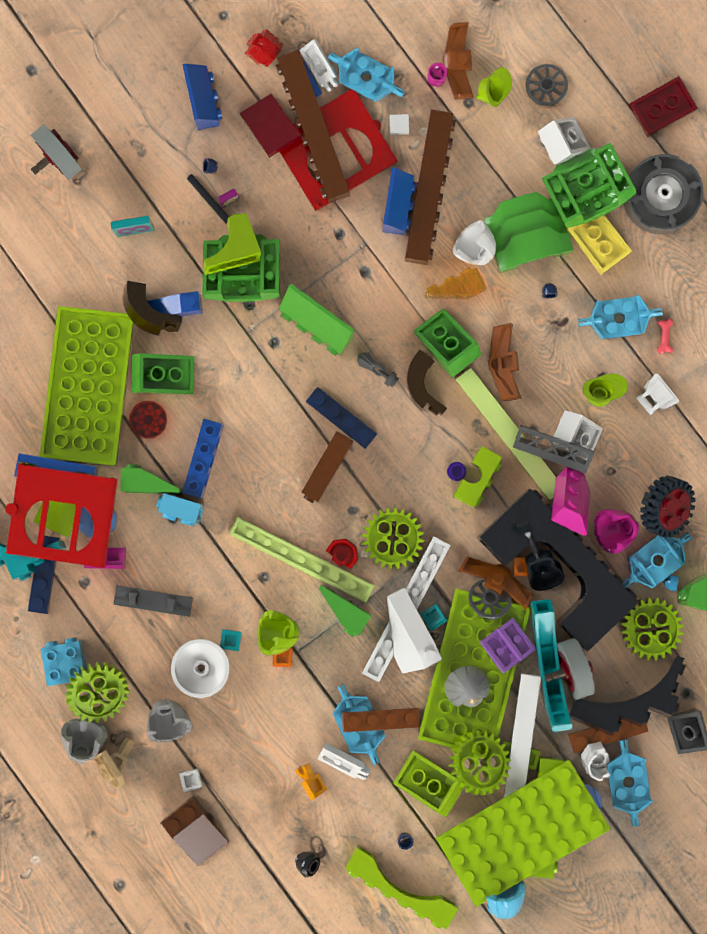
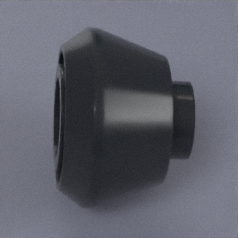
[295,851,321,878]

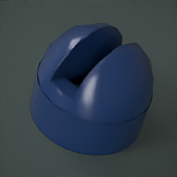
[203,158,218,174]
[542,283,558,299]
[397,832,413,850]

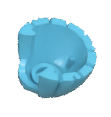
[487,881,525,919]

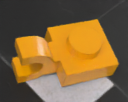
[295,763,328,800]

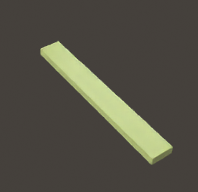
[456,368,556,500]
[229,517,375,603]

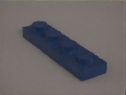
[306,387,377,449]
[28,536,60,614]

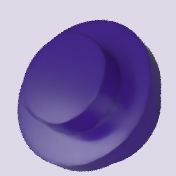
[447,462,466,481]

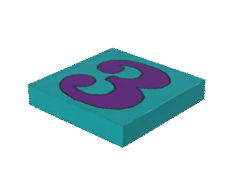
[110,216,155,237]

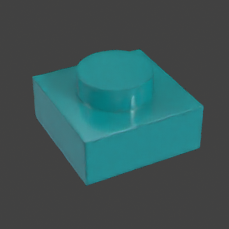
[421,603,448,631]
[220,629,242,651]

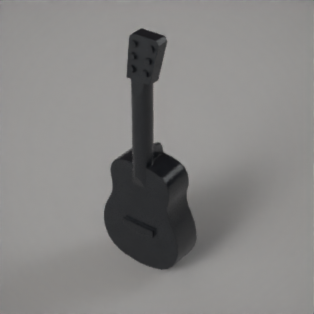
[517,520,565,591]

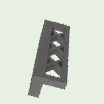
[513,425,594,473]

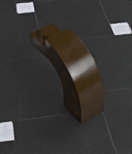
[123,281,182,336]
[407,349,447,416]

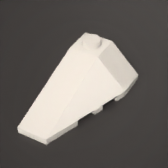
[387,587,442,674]

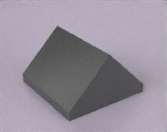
[667,708,707,754]

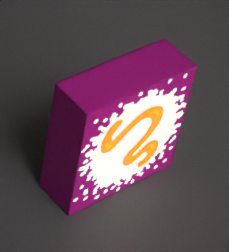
[218,189,239,208]

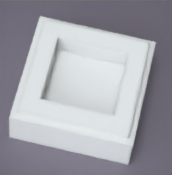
[389,114,409,135]
[179,768,203,792]

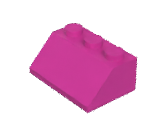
[551,467,590,536]

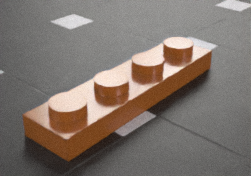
[342,708,420,732]
[568,719,649,753]

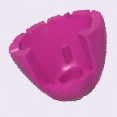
[594,509,639,554]

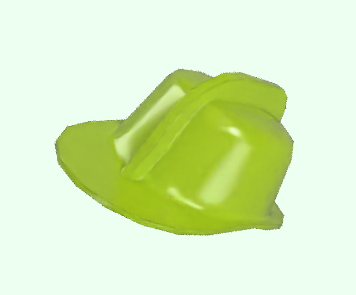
[476,67,512,107]
[582,373,628,407]

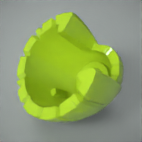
[257,610,300,655]

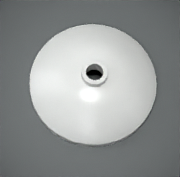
[171,639,230,698]

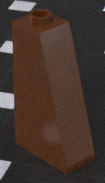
[302,431,353,503]

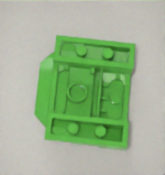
[542,143,636,228]
[484,192,574,273]
[202,234,280,302]

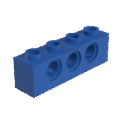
[182,418,224,499]

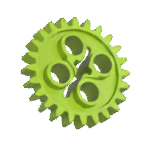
[362,507,424,569]
[620,598,684,660]
[65,662,130,723]
[449,731,511,795]

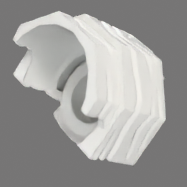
[581,741,610,781]

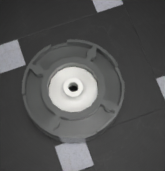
[624,154,704,234]

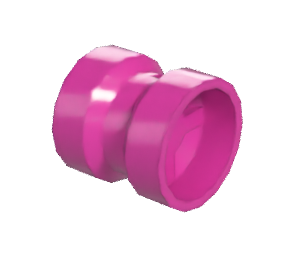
[427,63,447,87]

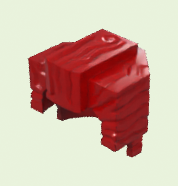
[244,29,283,67]
[326,538,358,569]

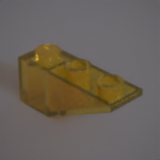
[424,267,487,299]

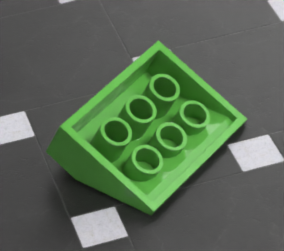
[279,284,354,356]

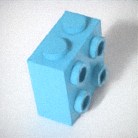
[156,493,204,526]
[41,637,87,686]

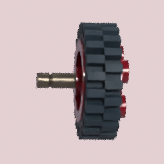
[640,476,696,538]

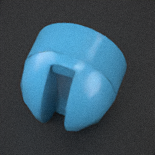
[664,575,679,591]

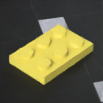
[567,215,632,275]

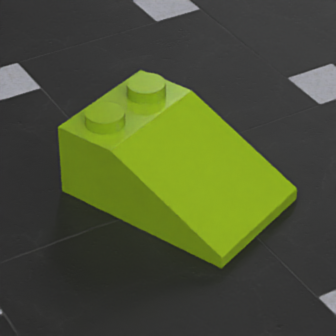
[393,751,464,817]

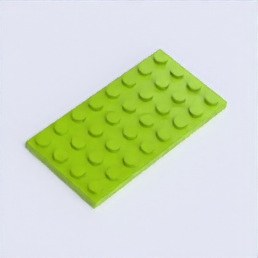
[39,306,134,466]
[418,588,531,759]
[436,759,611,907]

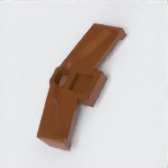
[443,22,474,100]
[488,323,522,401]
[458,556,534,610]

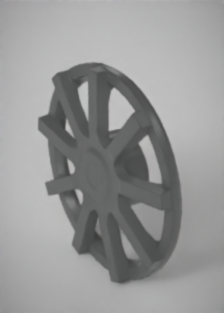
[526,64,568,106]
[468,579,512,620]

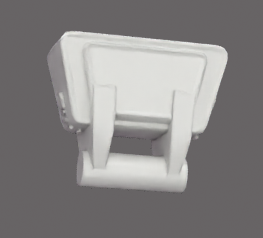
[636,374,679,415]

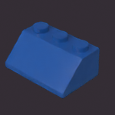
[182,64,222,130]
[382,168,417,236]

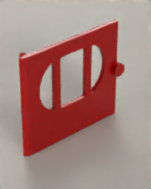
[280,89,398,211]
[5,464,118,568]

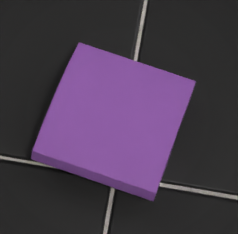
[480,618,536,673]

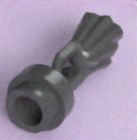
[357,352,399,387]

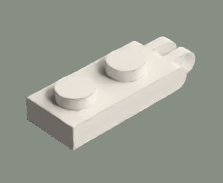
[299,39,338,91]
[318,743,370,780]

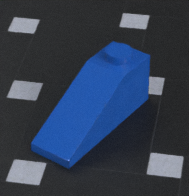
[147,291,203,316]

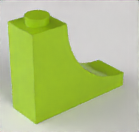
[203,213,261,275]

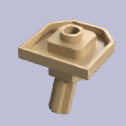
[93,738,134,789]

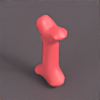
[657,318,674,354]

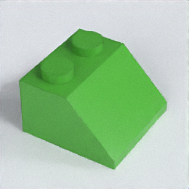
[677,572,707,611]

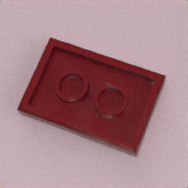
[629,76,698,137]
[240,93,301,158]

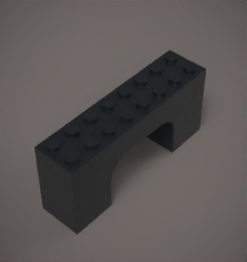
[476,489,639,651]

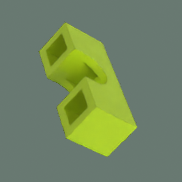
[453,446,502,508]

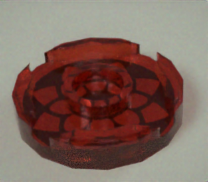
[129,401,168,439]

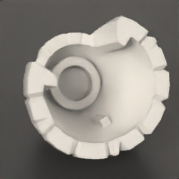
[453,220,496,265]

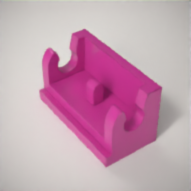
[84,547,126,569]

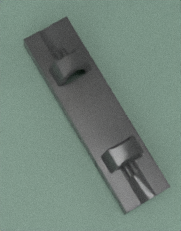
[113,585,193,617]

